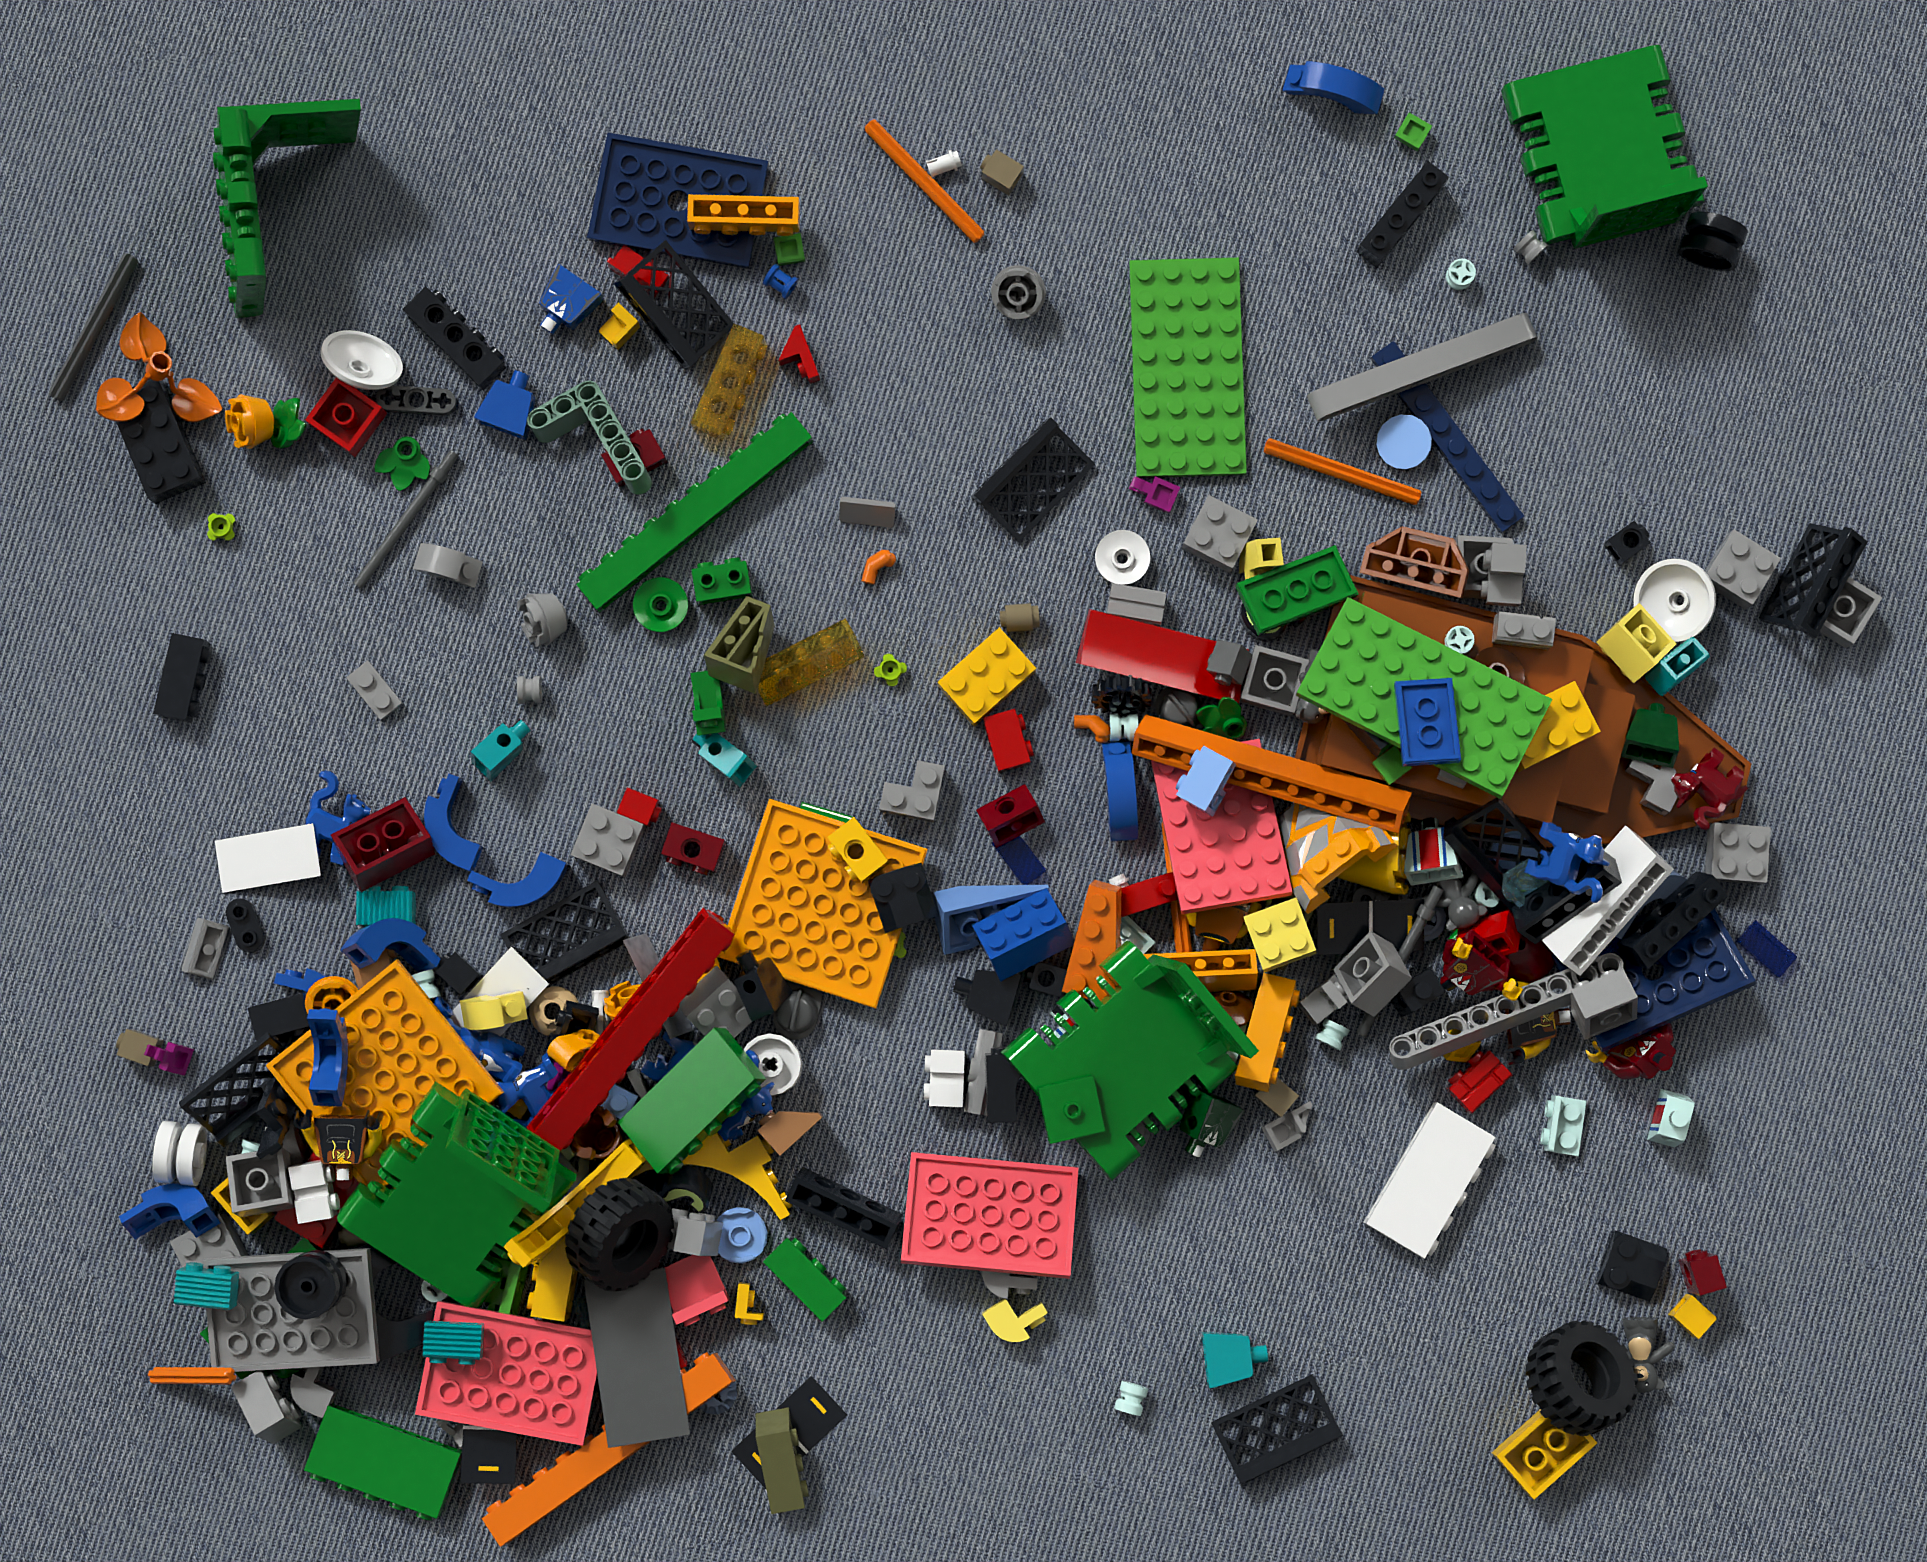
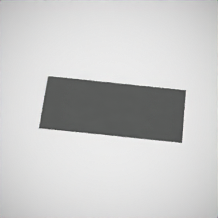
[584,1268,690,1448]

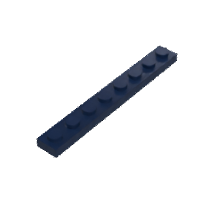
[1370,341,1524,533]

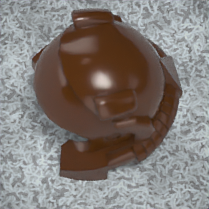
[570,1106,624,1162]

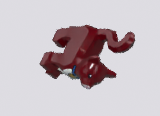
[1671,747,1748,830]

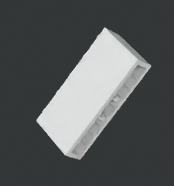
[1542,825,1674,976]
[1363,1102,1496,1259]

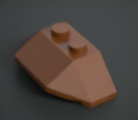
[1359,526,1469,598]

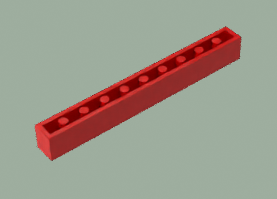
[527,908,735,1151]

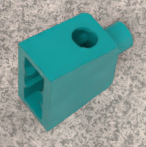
[471,719,531,782]
[692,733,757,788]
[1201,1332,1268,1388]

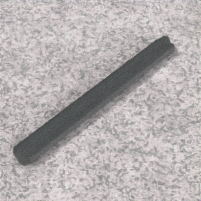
[49,253,138,401]

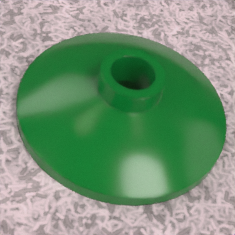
[633,577,688,632]

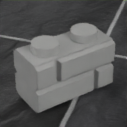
[1107,583,1167,627]
[1492,611,1556,650]

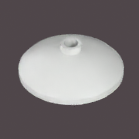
[321,330,403,390]
[1634,559,1716,642]

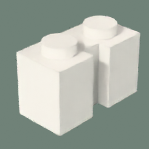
[924,1050,965,1107]
[288,1160,340,1224]

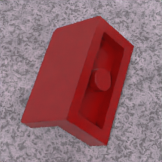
[606,245,669,298]

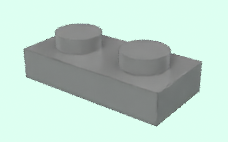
[346,660,403,721]

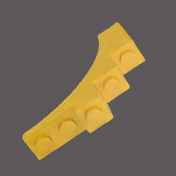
[631,1132,793,1220]
[504,1139,647,1268]

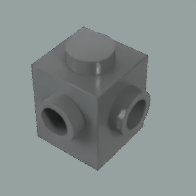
[1206,639,1253,686]

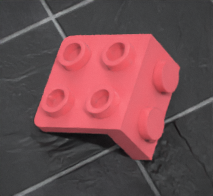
[664,1255,730,1327]

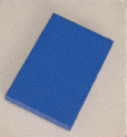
[1394,678,1461,767]

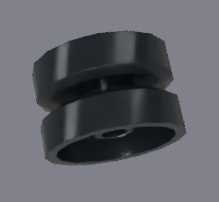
[1678,211,1748,271]
[274,1250,347,1320]

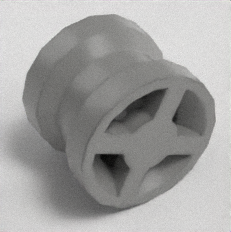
[1513,230,1548,265]
[517,676,542,704]

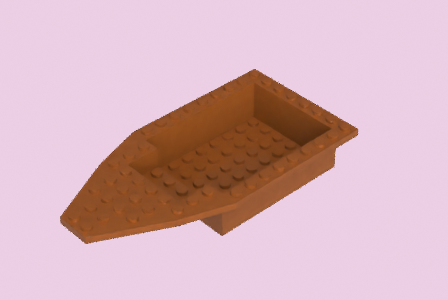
[1294,575,1752,848]

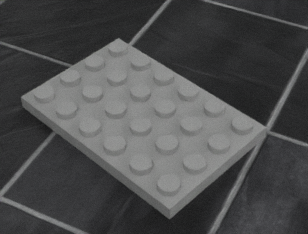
[202,1248,380,1372]

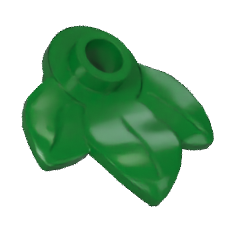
[271,398,306,449]
[375,437,430,491]
[1196,697,1247,739]

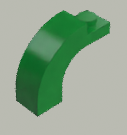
[690,671,726,736]

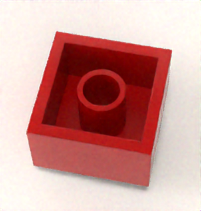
[305,378,387,457]

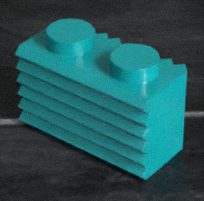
[1645,636,1710,696]
[356,886,416,927]
[174,1262,239,1310]
[422,1321,484,1365]

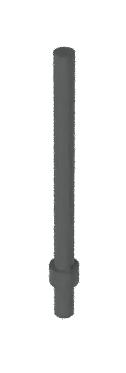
[353,450,459,589]
[1356,885,1444,1038]

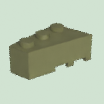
[704,596,775,694]
[755,1407,809,1514]

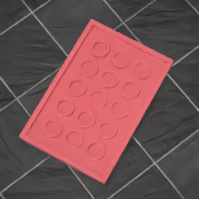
[1151,739,1292,915]
[901,1152,1079,1279]
[415,1301,597,1446]

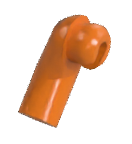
[861,550,896,585]
[1074,715,1110,743]

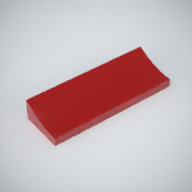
[1075,609,1249,703]

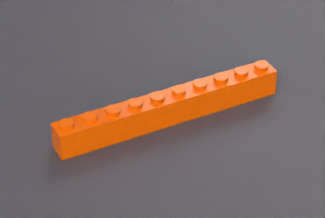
[1132,714,1412,834]
[481,1352,736,1547]

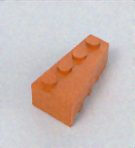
[1062,880,1122,1001]

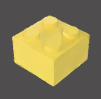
[1596,603,1677,683]
[1244,897,1317,973]

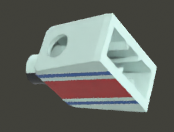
[1404,817,1463,886]
[1647,1089,1695,1148]

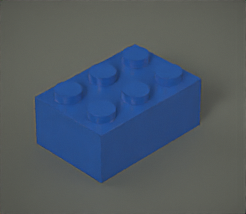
[972,888,1075,981]

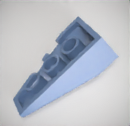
[933,885,1049,955]

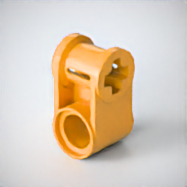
[547,1029,600,1072]

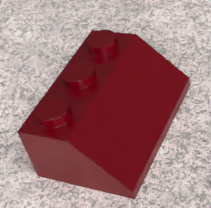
[331,797,435,892]

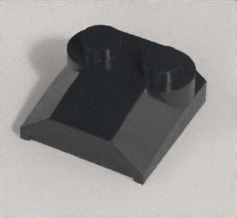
[868,863,938,934]
[1596,1230,1667,1302]

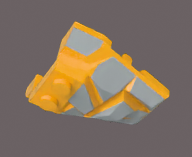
[1276,803,1397,914]

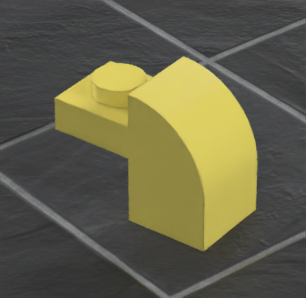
[1239,538,1284,580]
[460,991,528,1030]
[982,1298,1048,1342]

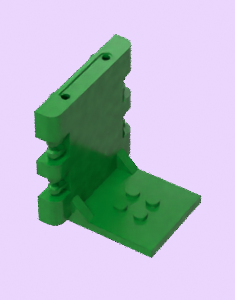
[1501,45,1708,249]
[213,99,361,318]
[1000,941,1259,1181]
[337,1081,577,1308]

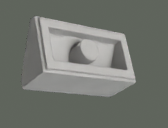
[839,496,896,528]
[181,918,229,980]

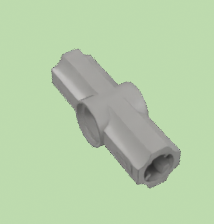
[964,1029,1003,1116]

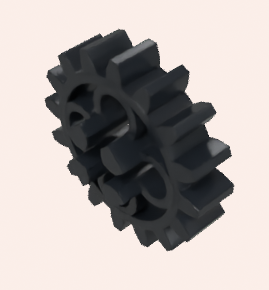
[1091,674,1152,717]

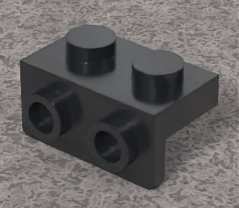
[547,1000,599,1061]

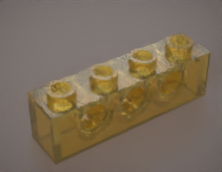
[691,323,768,441]
[757,618,865,707]

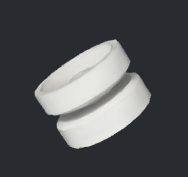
[744,1034,803,1096]
[152,1121,207,1186]

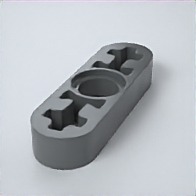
[376,385,457,416]

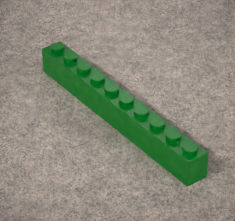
[576,412,813,613]

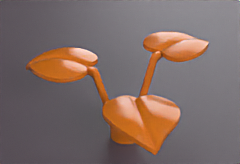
[96,312,222,422]

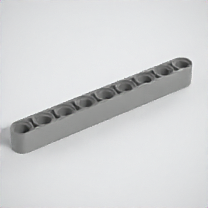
[1307,313,1538,422]
[1389,953,1623,1070]

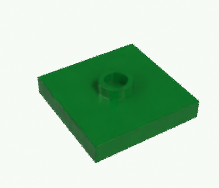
[1037,1075,1105,1144]

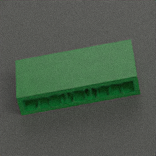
[617,1027,766,1174]
[304,1403,462,1521]

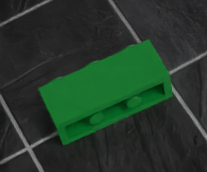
[763,1237,847,1322]

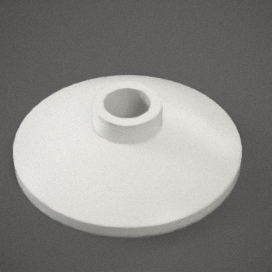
[1095,530,1150,585]

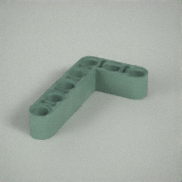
[527,381,652,495]

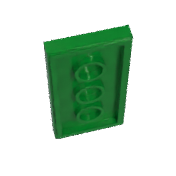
[1235,545,1358,635]

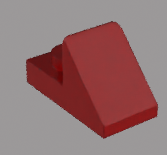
[778,324,820,384]

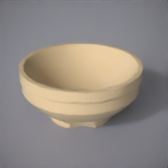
[529,986,579,1036]

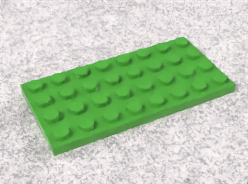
[1129,257,1246,478]
[1296,597,1553,799]

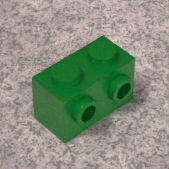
[691,557,753,605]

